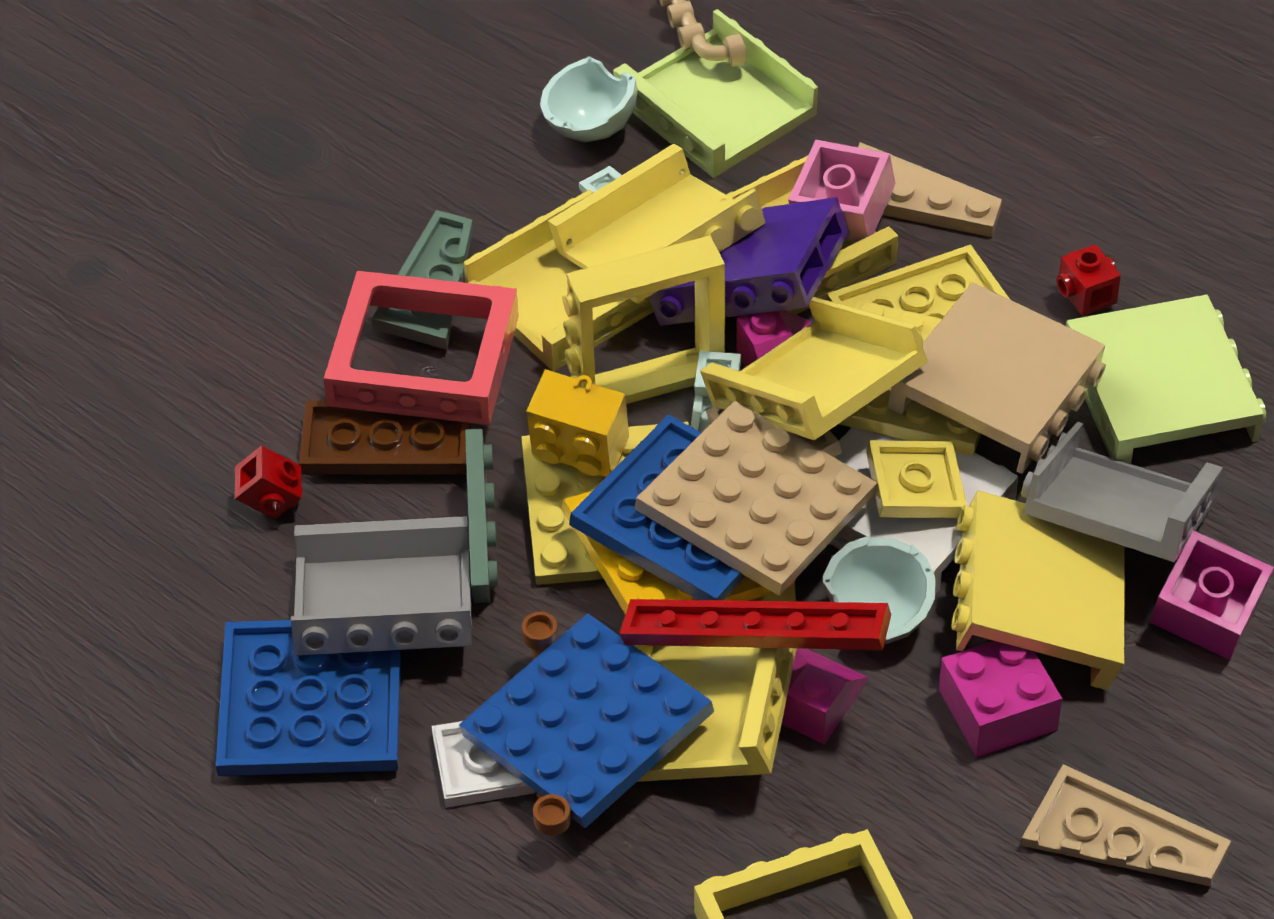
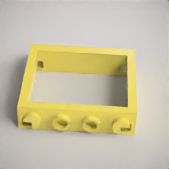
[562,235,725,404]
[694,829,913,919]

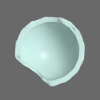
[540,56,638,142]
[823,536,935,644]

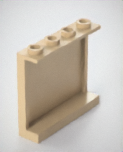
[888,282,1106,474]

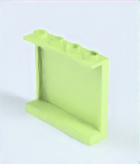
[613,9,818,178]
[1066,295,1266,464]

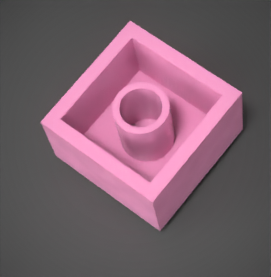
[788,140,896,242]

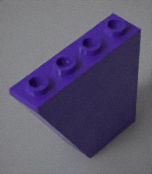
[648,197,849,326]

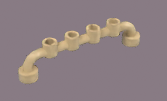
[659,0,747,67]

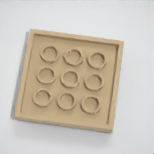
[635,401,877,596]

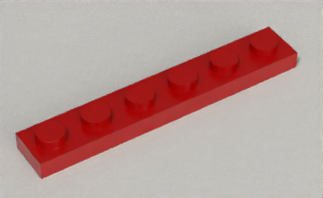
[620,599,892,650]

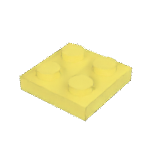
[866,440,967,518]

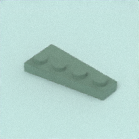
[372,210,473,350]
[465,429,498,603]

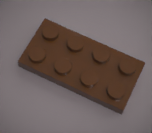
[299,401,471,475]

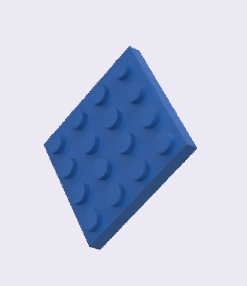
[569,414,745,600]
[459,613,714,828]
[216,620,401,776]

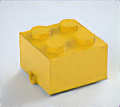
[526,369,629,477]

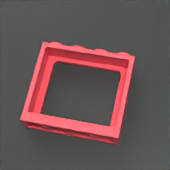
[324,271,519,425]

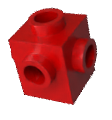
[1056,244,1121,316]
[235,445,303,519]

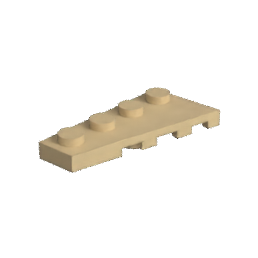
[858,142,1002,237]
[1022,764,1231,886]

